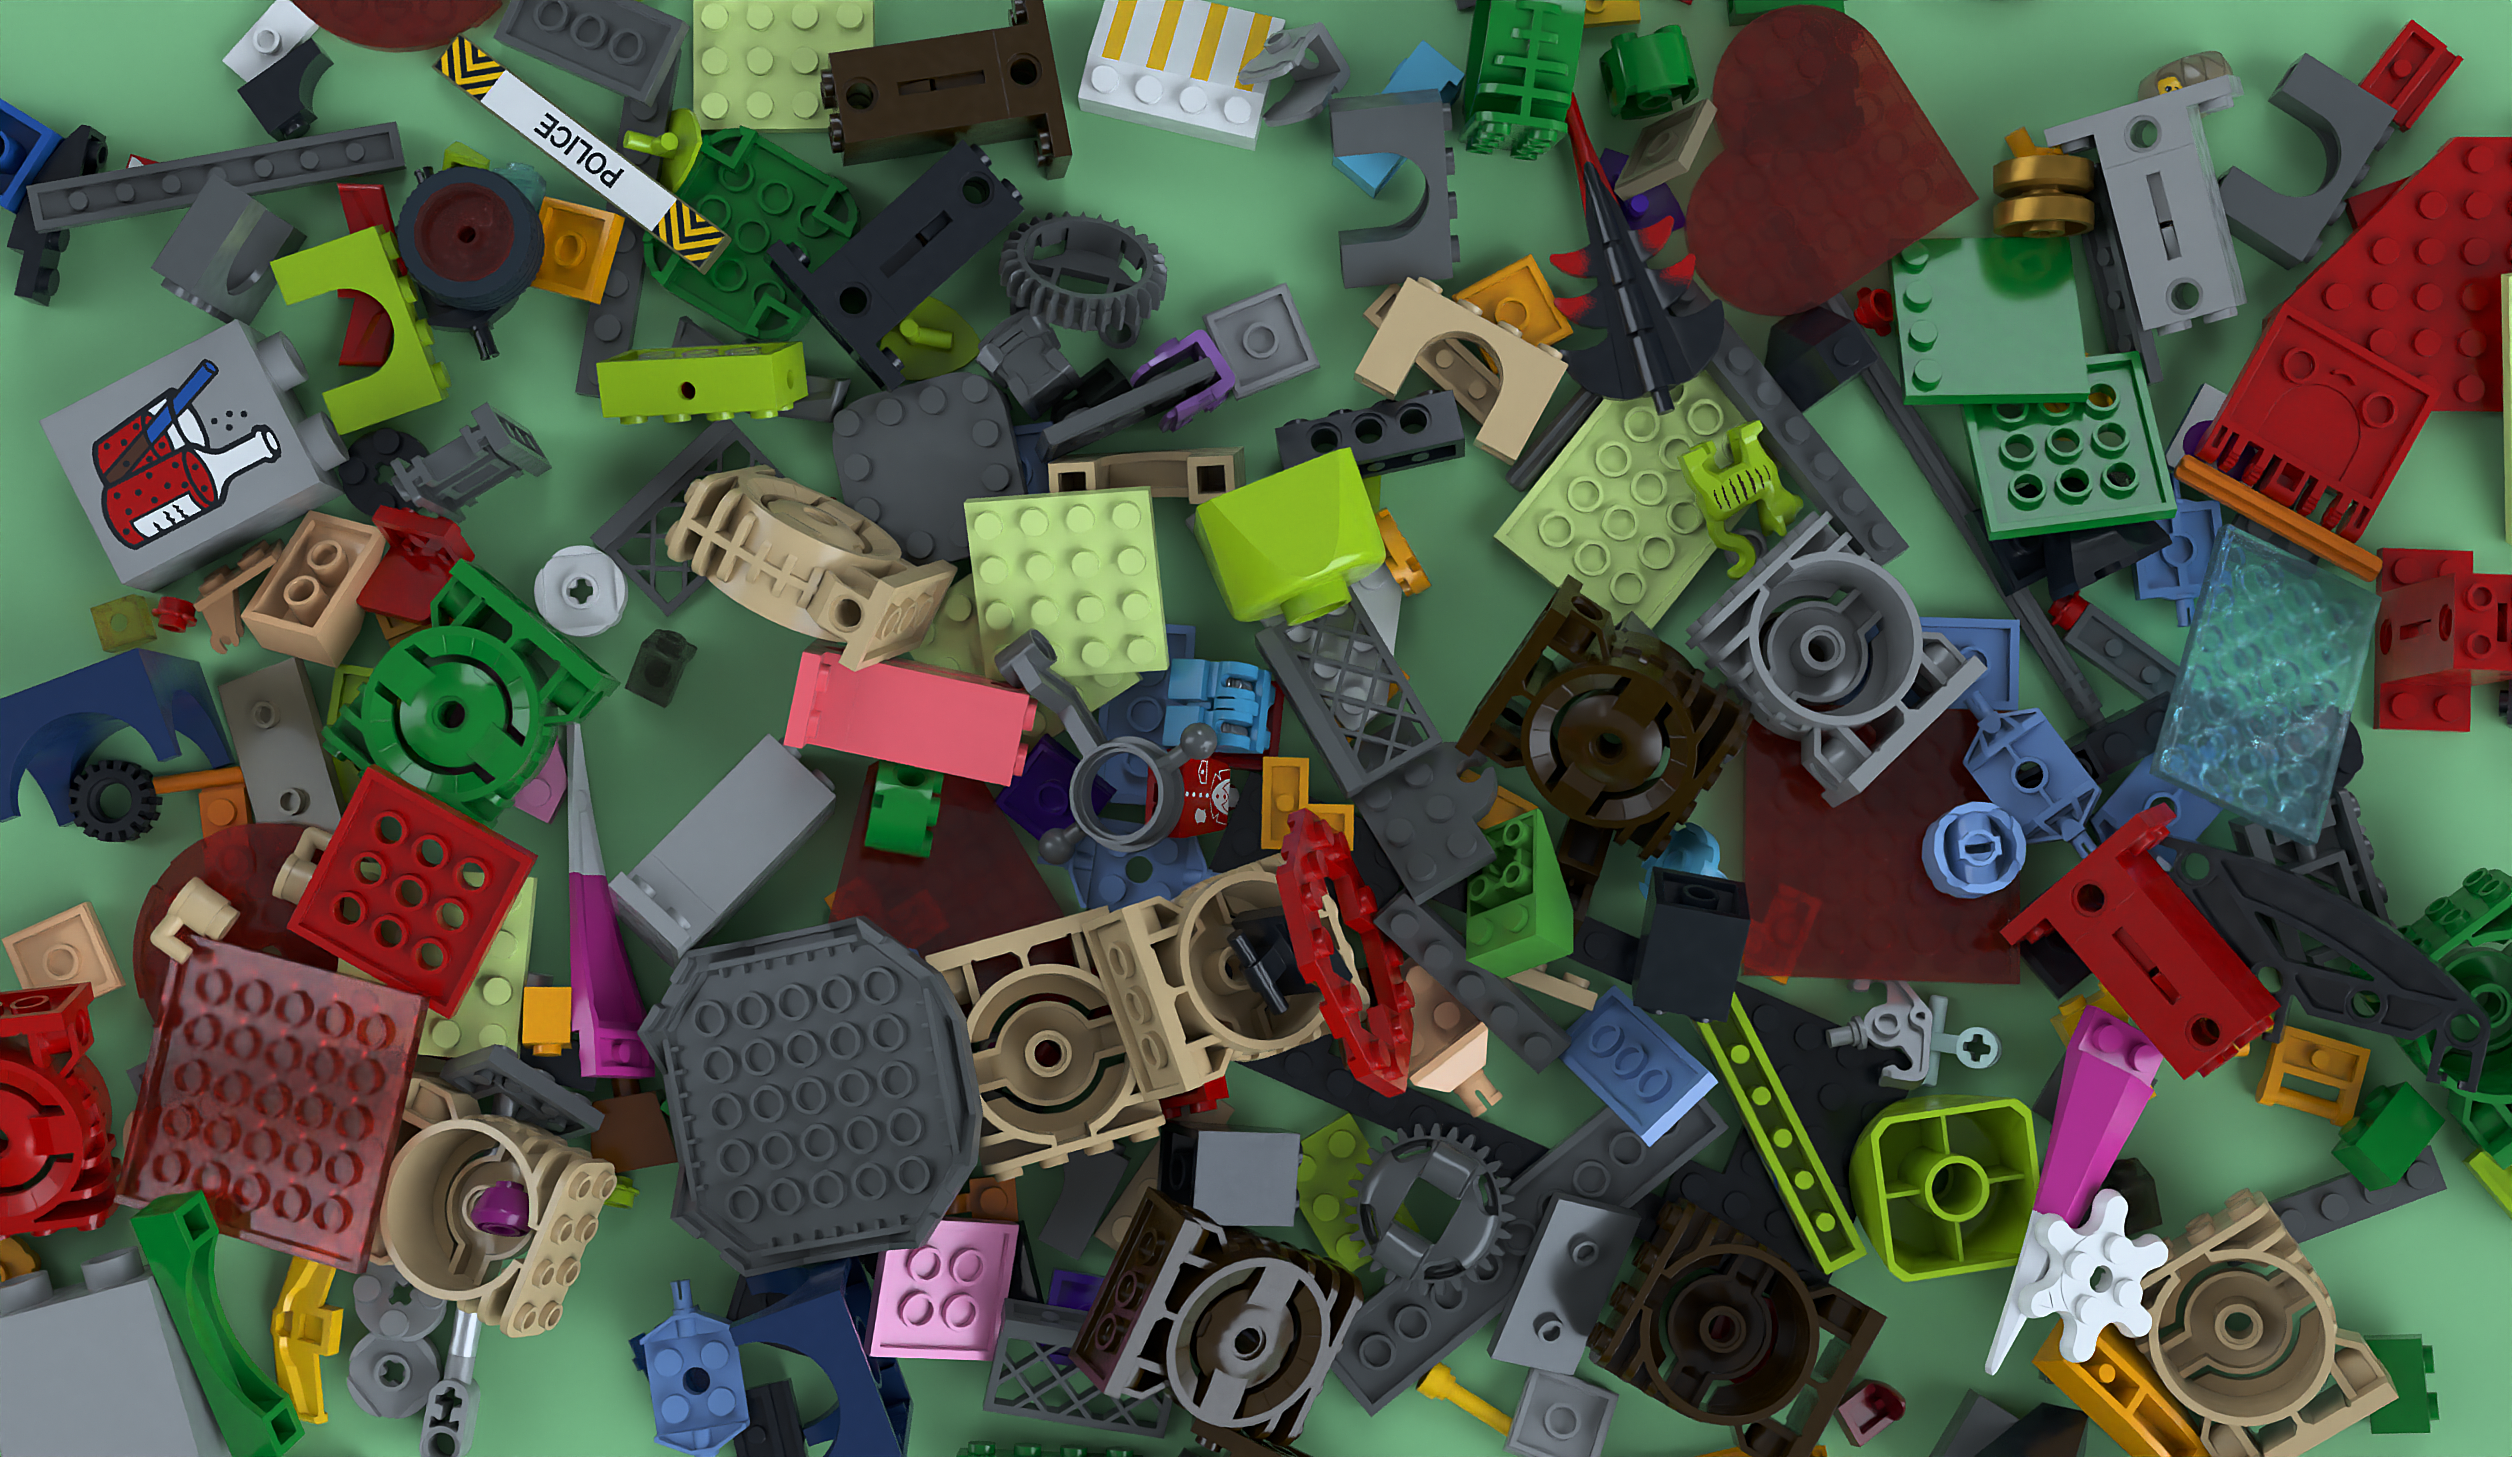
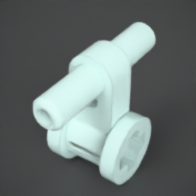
[1921,995,2002,1087]

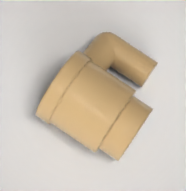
[272,827,333,905]
[150,876,240,964]

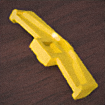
[270,1234,344,1425]

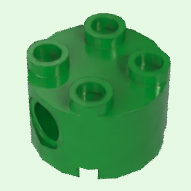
[1599,25,1699,120]
[864,759,944,859]

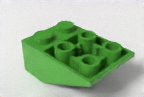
[1466,809,1573,979]

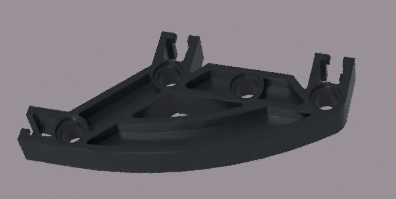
[2159,835,2491,1093]

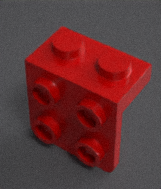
[356,505,475,626]

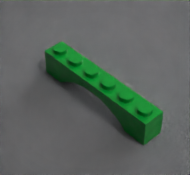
[130,1190,305,1457]

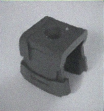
[976,309,1084,421]

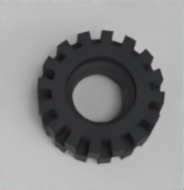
[68,760,163,842]

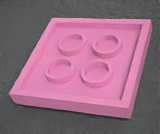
[863,1217,1019,1361]

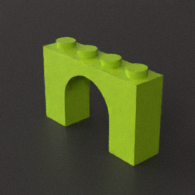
[269,224,452,436]

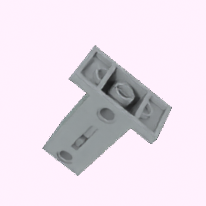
[2044,74,2248,336]
[608,733,836,970]

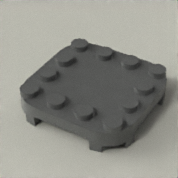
[832,372,1029,567]

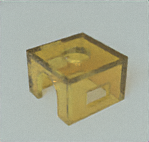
[90,594,158,654]

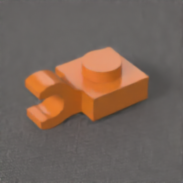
[945,1176,1019,1222]

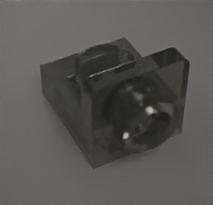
[625,629,697,708]
[2101,1157,2163,1236]

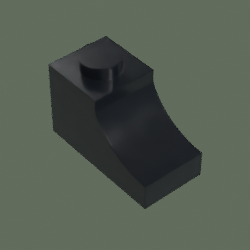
[237,38,334,142]

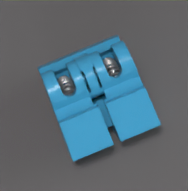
[1162,658,1276,754]

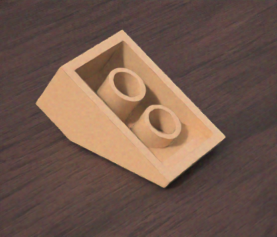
[240,510,386,668]

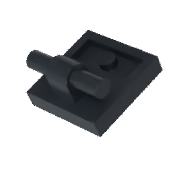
[1227,905,1353,1016]

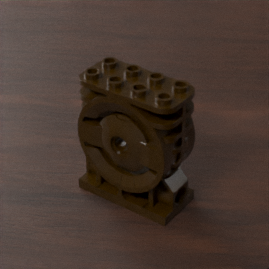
[1454,574,1755,862]
[1068,1186,1364,1447]
[1585,1197,1888,1457]

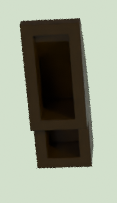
[1555,816,1614,941]

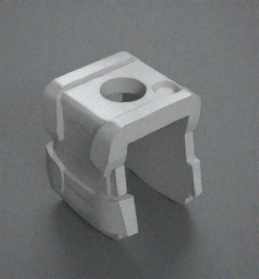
[1238,22,1350,127]

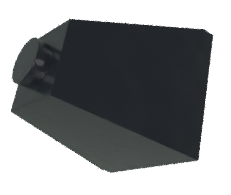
[1764,301,1878,414]
[2036,474,2173,602]
[1975,1402,2089,1457]

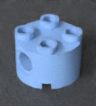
[1922,801,2026,899]

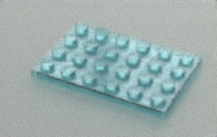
[2149,523,2382,846]

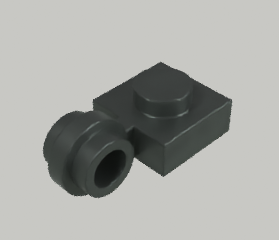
[1050,358,1134,425]

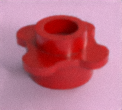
[1854,287,1894,337]

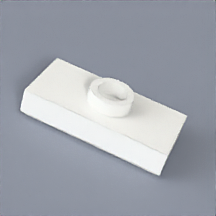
[222,0,319,82]

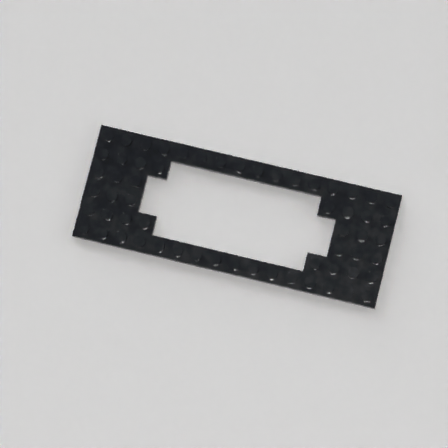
[1209,771,1912,1308]

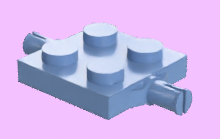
[2131,472,2231,628]

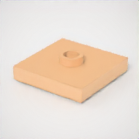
[1,902,126,999]

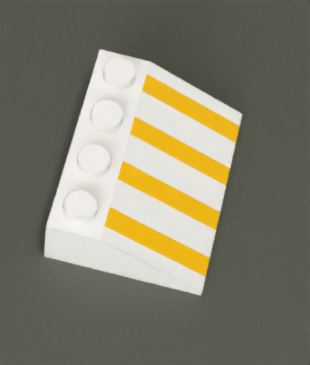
[1078,0,1286,151]

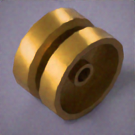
[1993,155,2095,238]

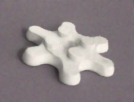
[2018,1189,2168,1363]

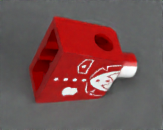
[1145,749,1239,838]

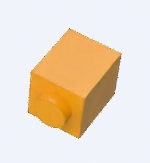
[522,987,573,1057]

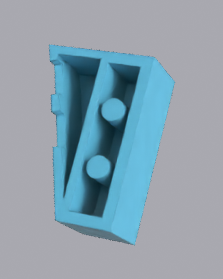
[1332,40,1465,199]

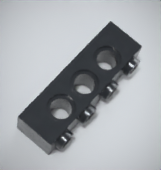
[1275,389,1465,479]

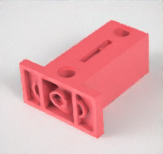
[783,638,1038,787]

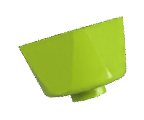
[1193,447,1386,626]
[1849,1094,2040,1282]

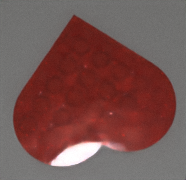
[1684,5,1979,317]

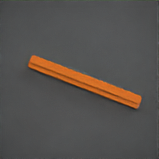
[2173,455,2383,582]

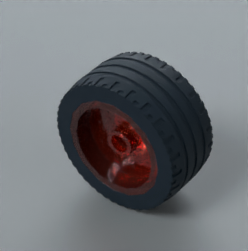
[397,166,545,311]

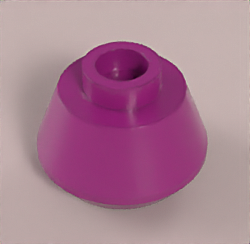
[470,1181,532,1237]

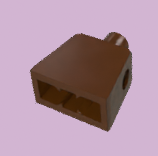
[591,1078,678,1173]

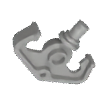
[1826,961,1933,1090]

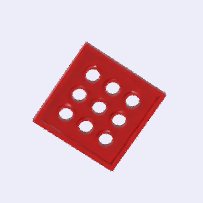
[286,764,538,1020]

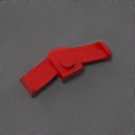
[337,183,408,367]

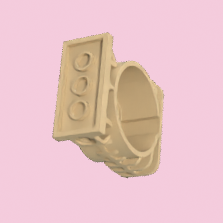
[665,464,958,672]
[1081,853,1370,1103]
[924,905,1166,1182]
[322,1071,617,1338]
[2134,1188,2399,1457]

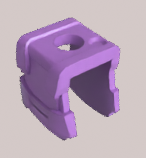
[1130,330,1235,433]

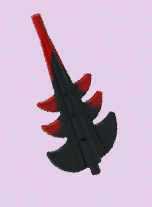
[1549,92,1724,416]

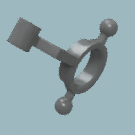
[994,628,1217,865]

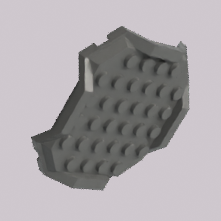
[637,916,983,1277]

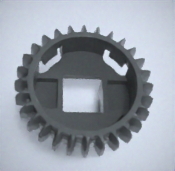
[998,211,1167,349]
[1345,1123,1516,1296]

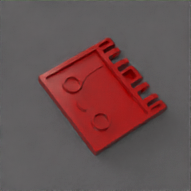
[2194,302,2442,544]

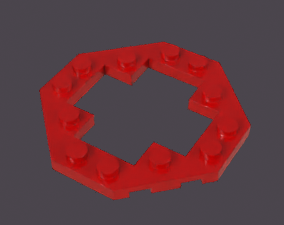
[1275,808,1415,1098]

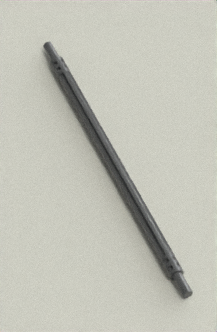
[1769,211,2105,727]

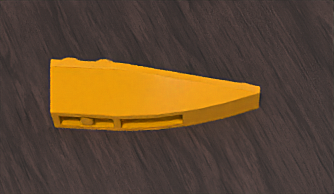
[2031,1318,2212,1457]

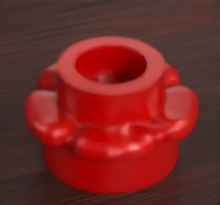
[2047,590,2089,631]
[151,596,197,633]

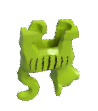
[1677,420,1804,581]

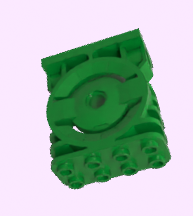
[1458,0,1586,161]
[320,558,621,845]
[2349,868,2512,1170]

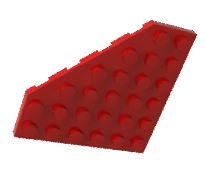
[2262,137,2512,412]

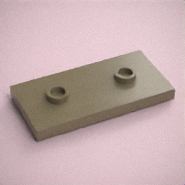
[217,657,347,859]

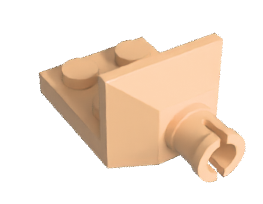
[1399,956,1503,1118]

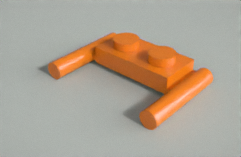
[153,766,262,909]

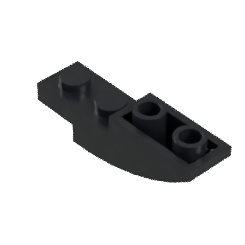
[7,125,108,307]
[2017,690,2191,788]

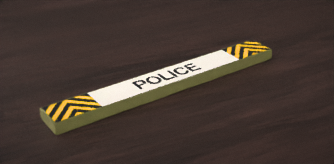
[432,32,733,275]

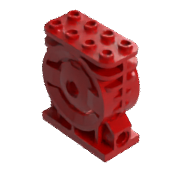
[0,982,128,1241]

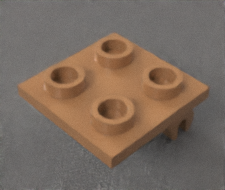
[193,539,286,654]

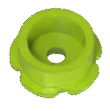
[603,1175,640,1209]

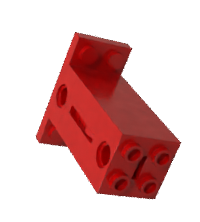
[2373,548,2512,733]
[1999,802,2281,1080]

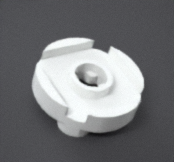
[534,545,628,637]

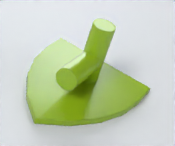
[623,108,702,194]
[880,296,981,381]

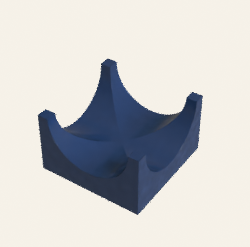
[0,648,236,827]
[729,1255,914,1457]

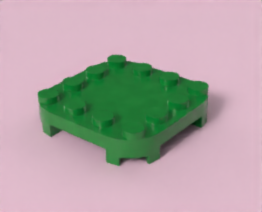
[642,125,861,343]

